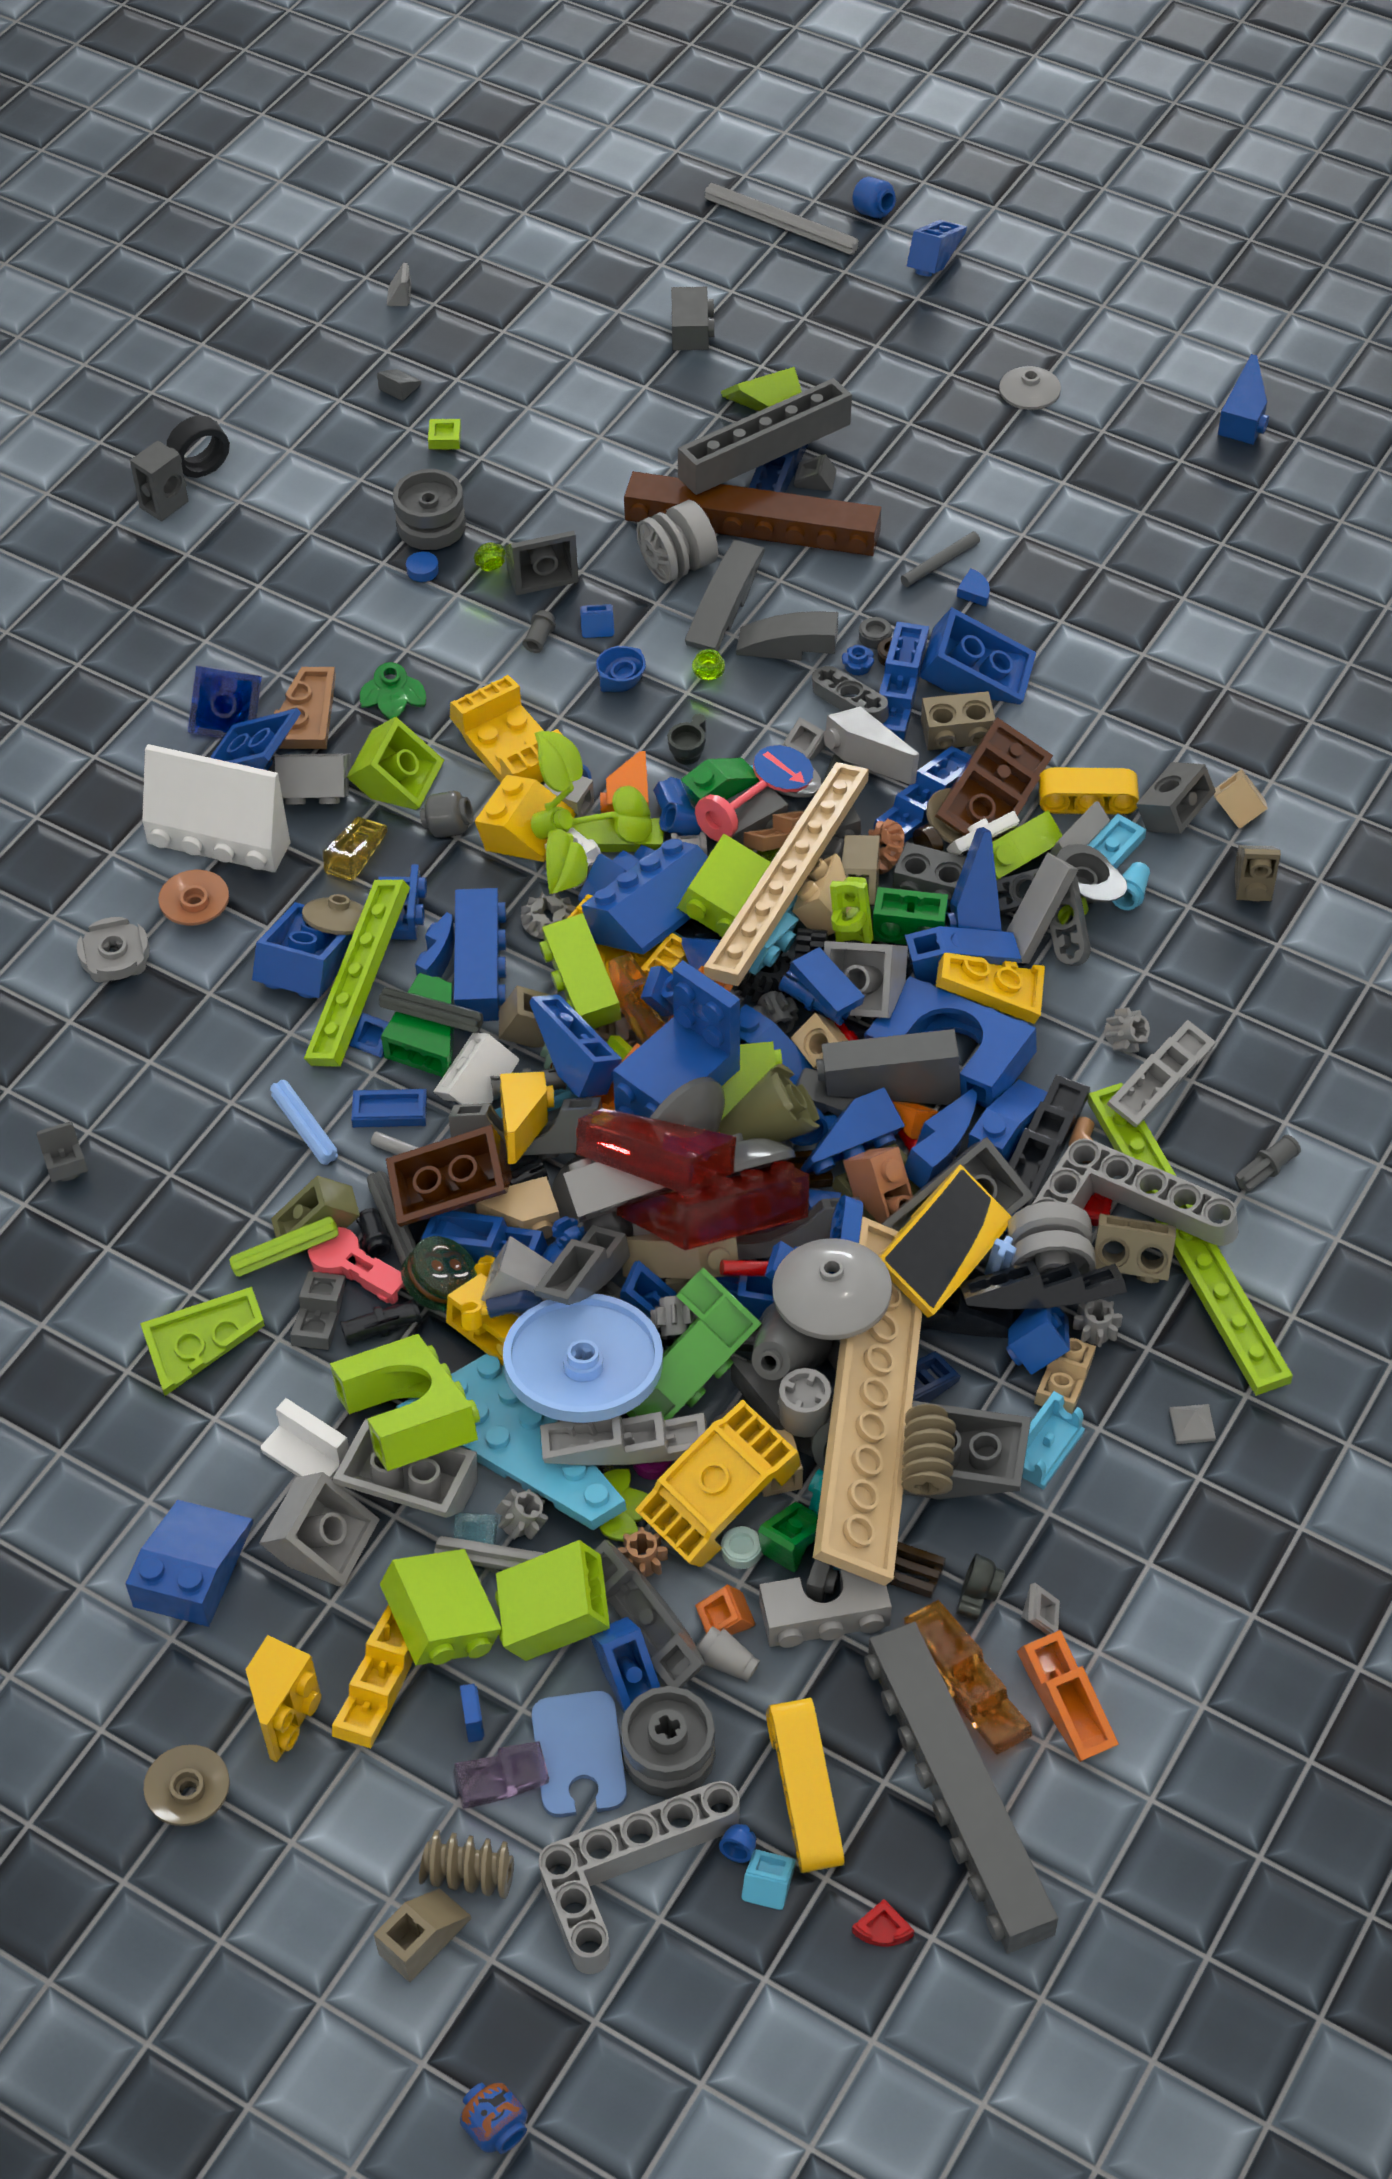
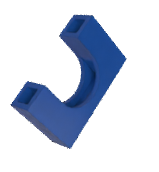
[864,976,1037,1108]

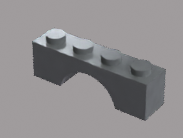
[449,1097,605,1159]

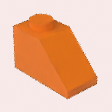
[600,751,649,813]

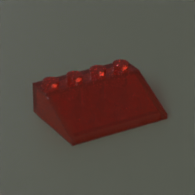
[617,1161,809,1251]

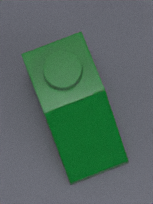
[681,758,760,807]

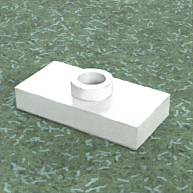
[946,811,1020,856]

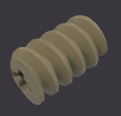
[901,1404,956,1495]
[419,1829,514,1899]

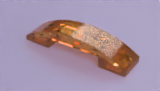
[608,953,665,1043]

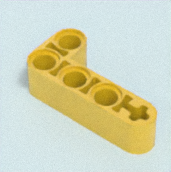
[766,1697,844,1873]

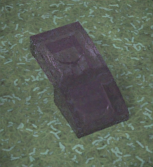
[454,1741,549,1809]

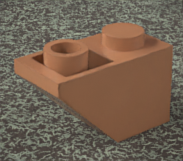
[843,1147,913,1224]

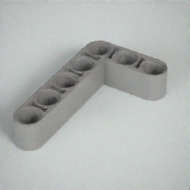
[1032,1139,1239,1246]
[538,1781,740,1974]

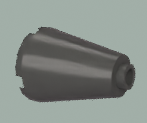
[752,1302,834,1380]

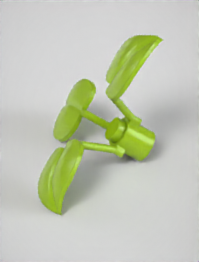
[531,731,652,894]

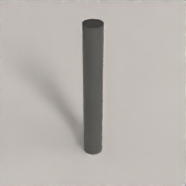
[900,531,980,587]

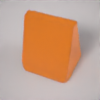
[893,1101,939,1139]
[695,1584,756,1635]

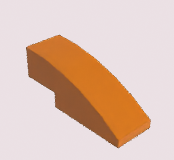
[1017,1630,1119,1762]

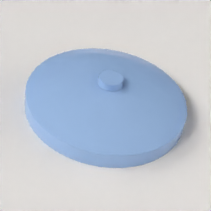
[503,1293,663,1423]

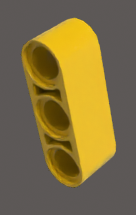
[1038,767,1139,814]

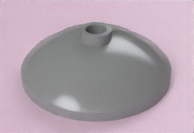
[772,1238,892,1340]

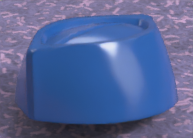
[596,646,646,692]

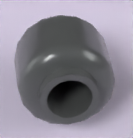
[420,790,473,838]

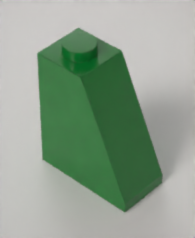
[381,973,454,1077]

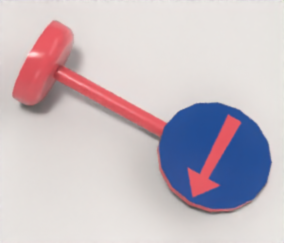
[695,745,814,841]

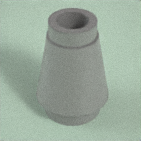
[698,1626,760,1682]

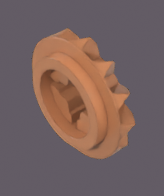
[868,819,904,874]

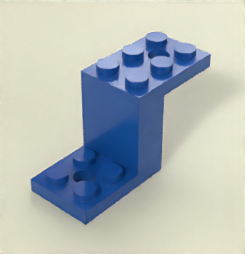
[613,960,740,1171]

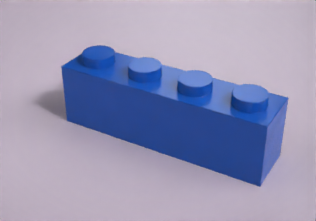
[454,888,506,1021]

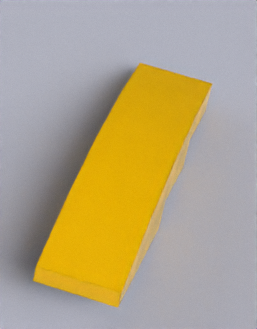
[332,1605,413,1749]

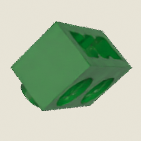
[872,887,948,945]

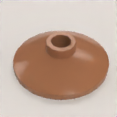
[158,869,229,926]

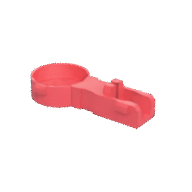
[308,1227,411,1304]

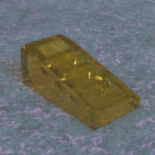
[323,817,388,881]

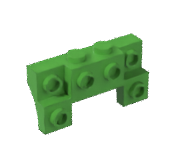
[626,1267,762,1420]

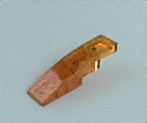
[904,1599,1032,1755]

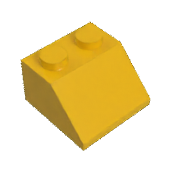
[475,775,576,862]

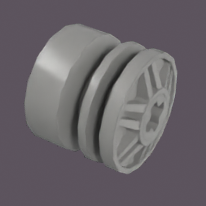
[636,500,718,584]

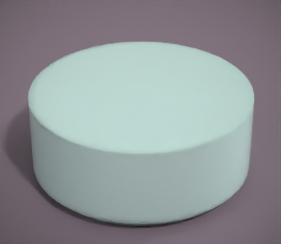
[721,1526,762,1569]

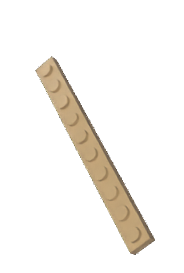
[704,762,869,986]

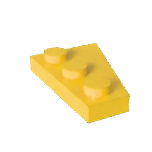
[936,953,1045,1024]

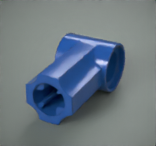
[653,777,702,836]

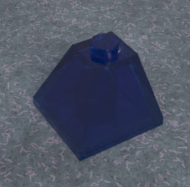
[188,666,262,738]

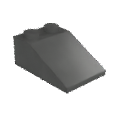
[903,1401,1031,1499]

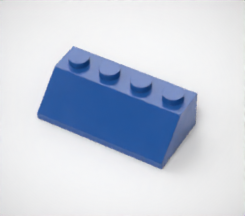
[581,839,708,955]

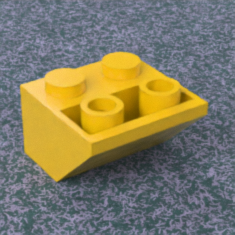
[245,1635,321,1762]

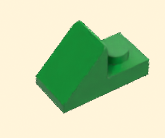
[758,1501,818,1573]

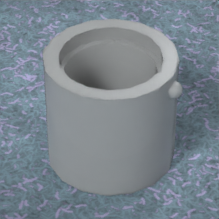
[777,1368,831,1438]

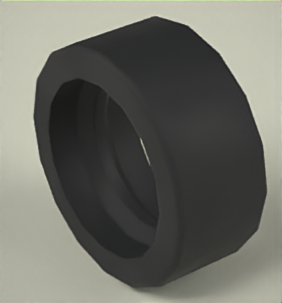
[167,415,230,478]

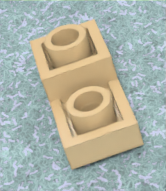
[1034,1338,1096,1414]

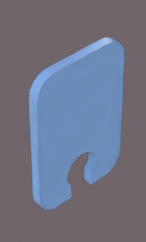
[532,1691,627,1817]

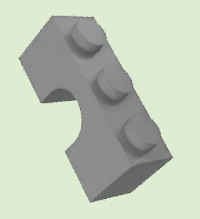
[759,1570,892,1648]

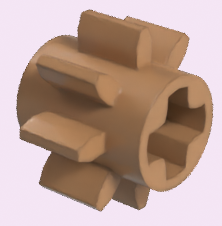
[618,1527,668,1578]

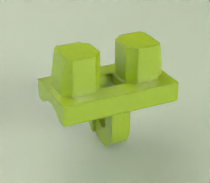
[830,877,873,944]

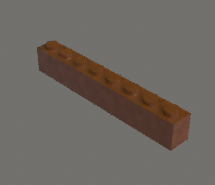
[624,471,882,556]

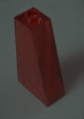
[576,1108,737,1195]

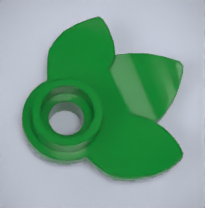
[360,662,426,720]

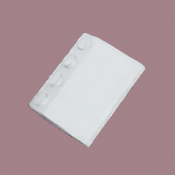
[142,744,290,873]

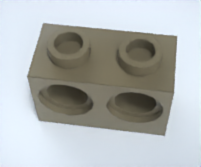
[921,691,995,750]
[1094,1214,1176,1283]

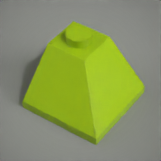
[721,367,802,411]

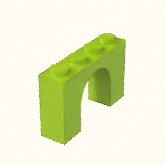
[330,1334,480,1472]

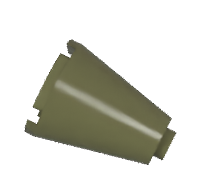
[713,1064,819,1148]

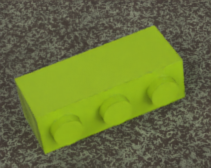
[539,913,621,1029]

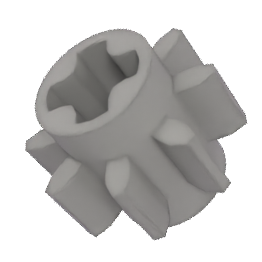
[1104,1007,1150,1054]
[650,1296,698,1340]
[1072,1299,1123,1347]
[495,1489,548,1540]

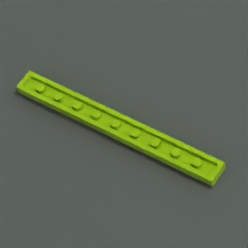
[1087,1083,1293,1396]

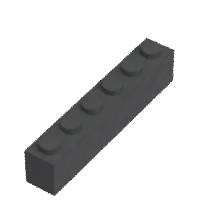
[678,378,852,495]

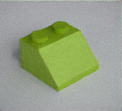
[346,717,444,810]

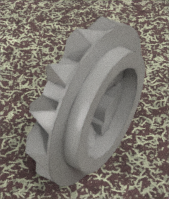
[521,892,576,939]

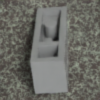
[824,706,919,785]

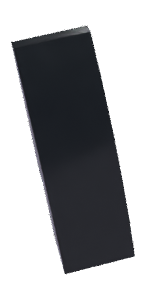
[921,1280,1025,1338]

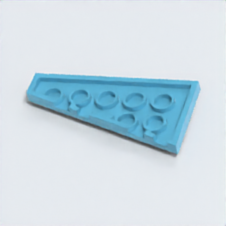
[397,1353,627,1530]

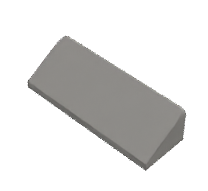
[1006,852,1079,964]

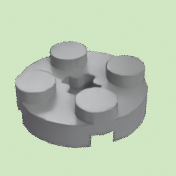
[77,917,150,982]

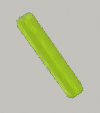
[229,1216,339,1277]

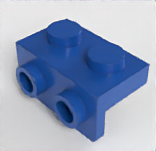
[378,864,427,940]

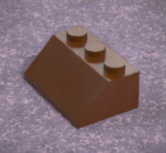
[386,1124,512,1227]

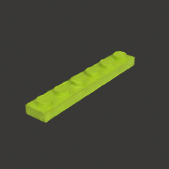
[304,879,410,1067]

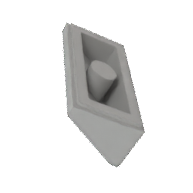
[1050,801,1110,856]

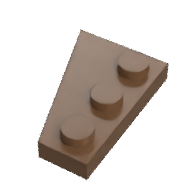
[274,667,336,749]

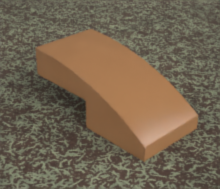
[744,811,804,852]

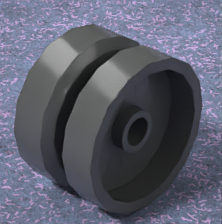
[393,469,466,550]
[621,1686,715,1798]

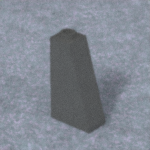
[816,1029,961,1105]

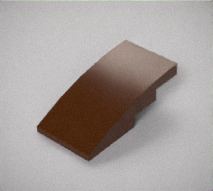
[935,717,1053,842]

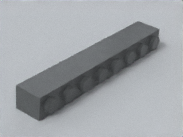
[864,1622,1058,1954]

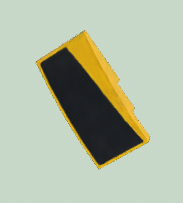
[879,1164,1012,1318]

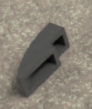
[736,611,839,661]
[534,1225,630,1305]

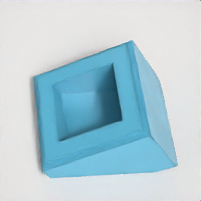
[741,1849,796,1910]

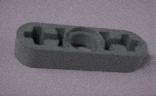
[812,666,889,723]

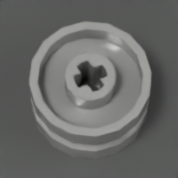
[1007,1201,1096,1274]

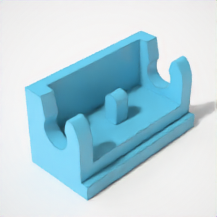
[1022,1391,1085,1490]

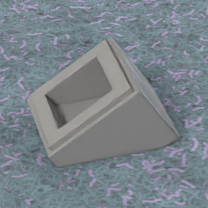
[387,263,411,306]
[782,717,826,761]

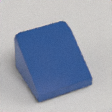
[580,604,614,638]
[349,1012,389,1058]

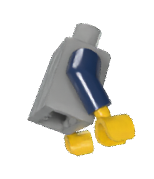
[461,1236,552,1331]

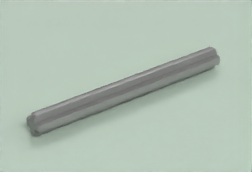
[705,183,859,255]

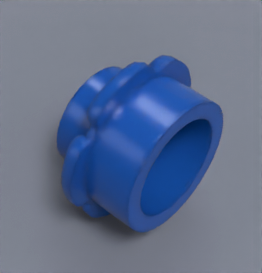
[842,645,874,676]

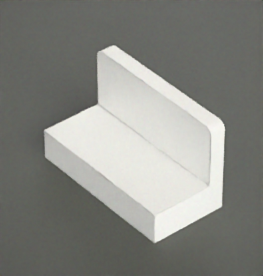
[433,1033,519,1105]
[261,1398,349,1479]

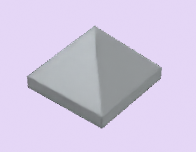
[1169,1404,1216,1444]
[1021,1583,1060,1635]

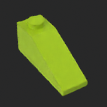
[992,810,1063,880]

